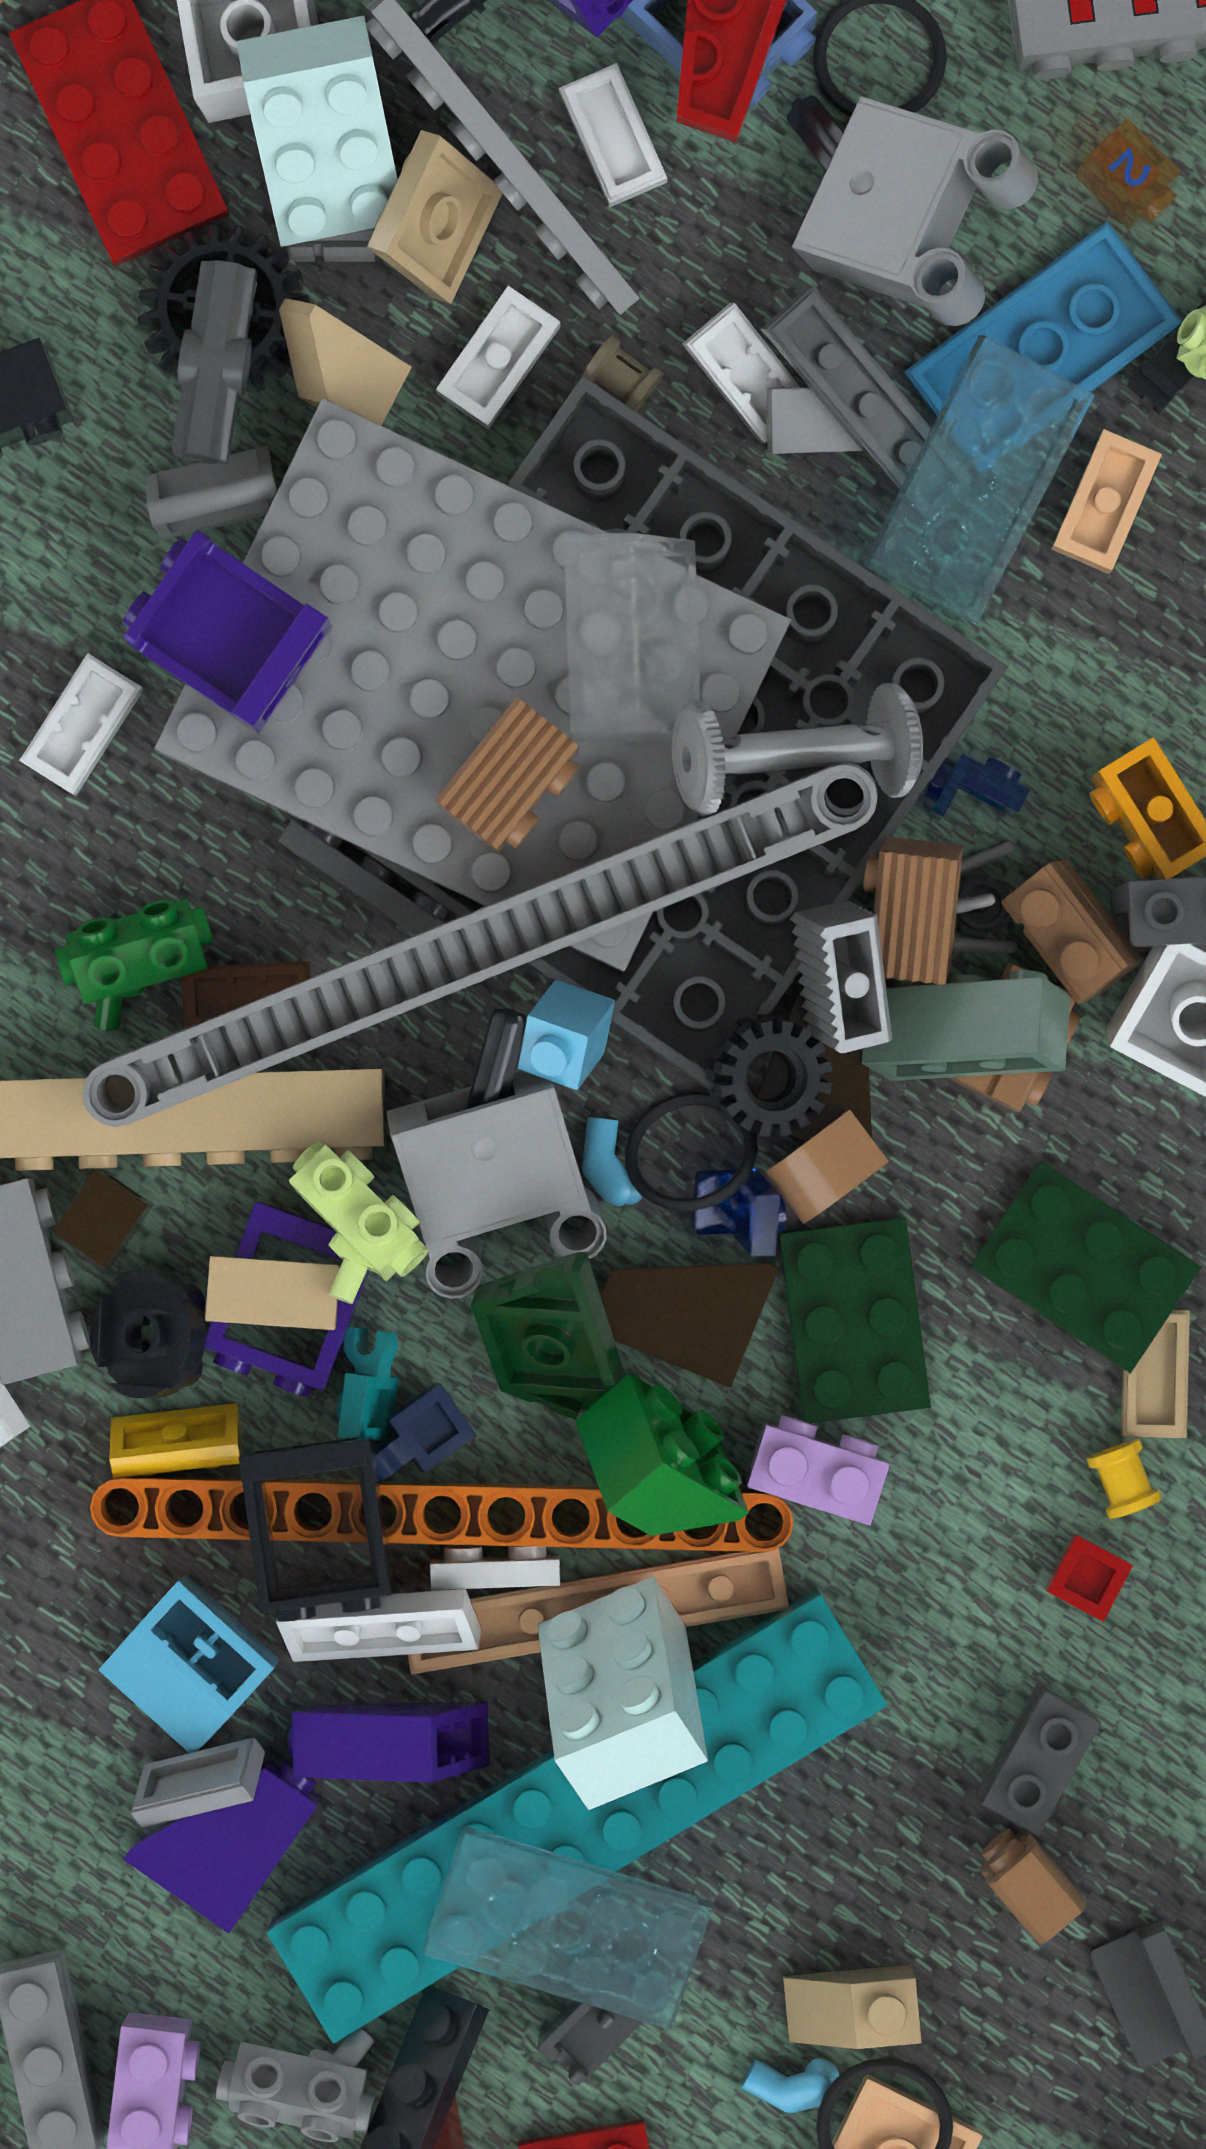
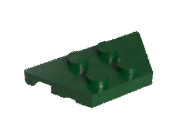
[471,1252,625,1420]

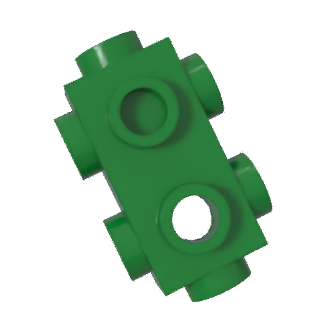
[54,898,214,1031]

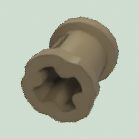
[580,335,664,413]

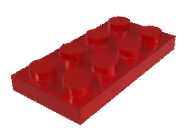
[9,0,230,267]

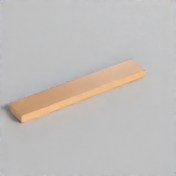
[408,1548,789,1675]

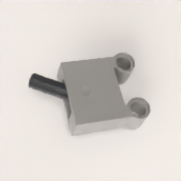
[787,95,1039,326]
[386,1007,607,1299]

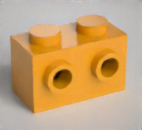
[1089,737,1206,880]

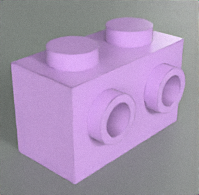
[745,1415,890,1526]
[106,2012,200,2149]

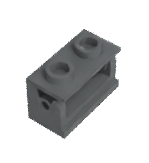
[976,1683,1102,1837]

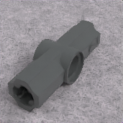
[172,260,257,464]

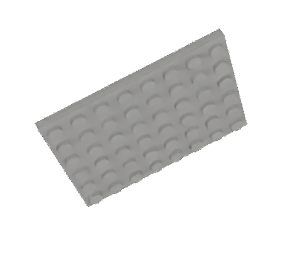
[154,398,791,972]

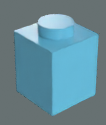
[517,979,615,1090]

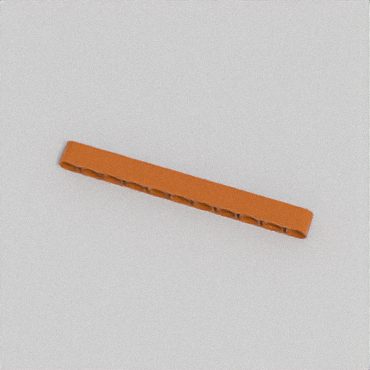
[90,1475,793,1552]

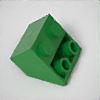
[575,1373,749,1536]

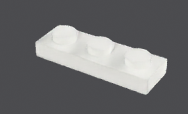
[276,1589,481,1662]

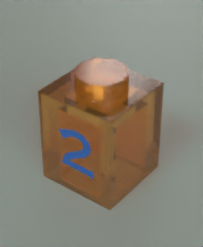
[1076,118,1181,230]

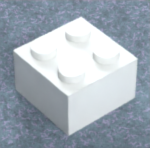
[176,0,319,123]
[1107,943,1206,1097]

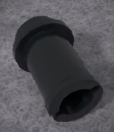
[408,0,487,46]

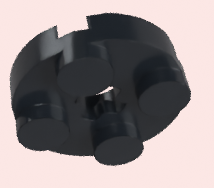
[90,1269,206,1398]

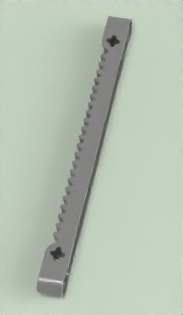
[82,762,878,1127]

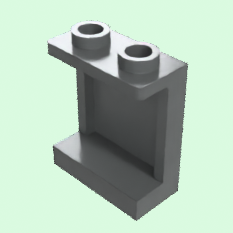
[1110,877,1206,954]

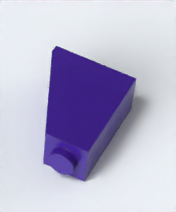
[288,1701,489,1783]
[123,1760,321,1933]

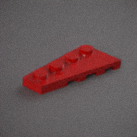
[676,0,787,143]

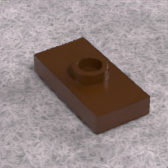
[182,961,311,1029]

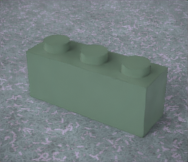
[861,970,1071,1081]

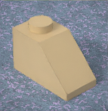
[279,298,412,426]
[783,1965,922,2049]

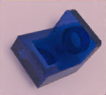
[925,754,1031,821]
[692,1168,786,1257]

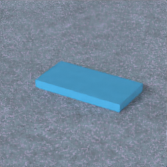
[903,222,1183,476]

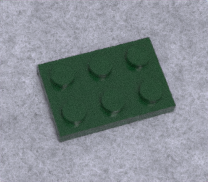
[970,1161,1202,1374]
[779,1217,931,1424]

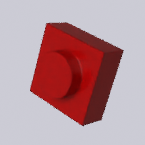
[1044,1533,1134,1622]

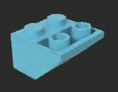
[99,1574,280,1753]

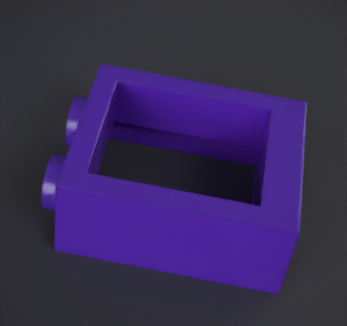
[205,1201,370,1397]

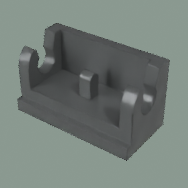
[537,1944,674,2085]

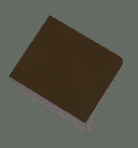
[54,1169,154,1269]

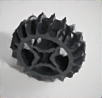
[138,225,310,398]

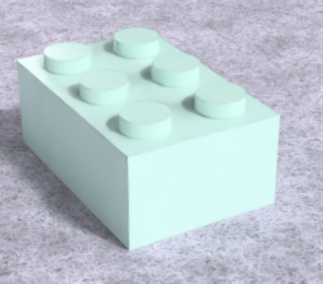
[237,16,398,247]
[537,1576,708,1810]

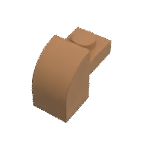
[764,1110,889,1224]

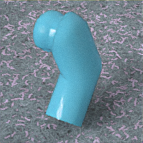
[582,1117,644,1207]
[740,2058,840,2113]

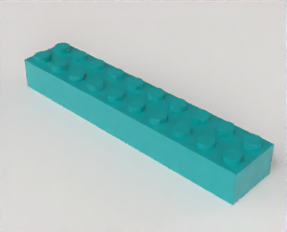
[266,1588,888,2044]

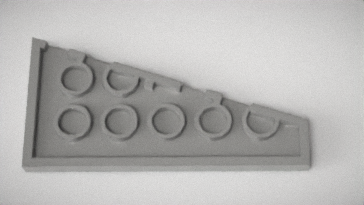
[361,0,640,315]

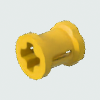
[1086,1438,1163,1519]

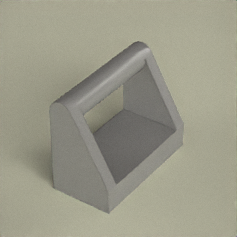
[145,446,279,540]

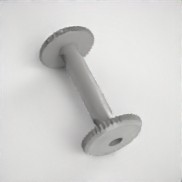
[672,683,923,816]

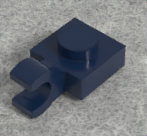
[374,1382,477,1483]

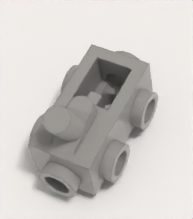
[216,2028,376,2142]

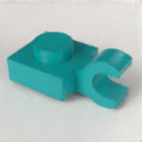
[336,1327,399,1441]

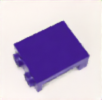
[122,530,332,734]

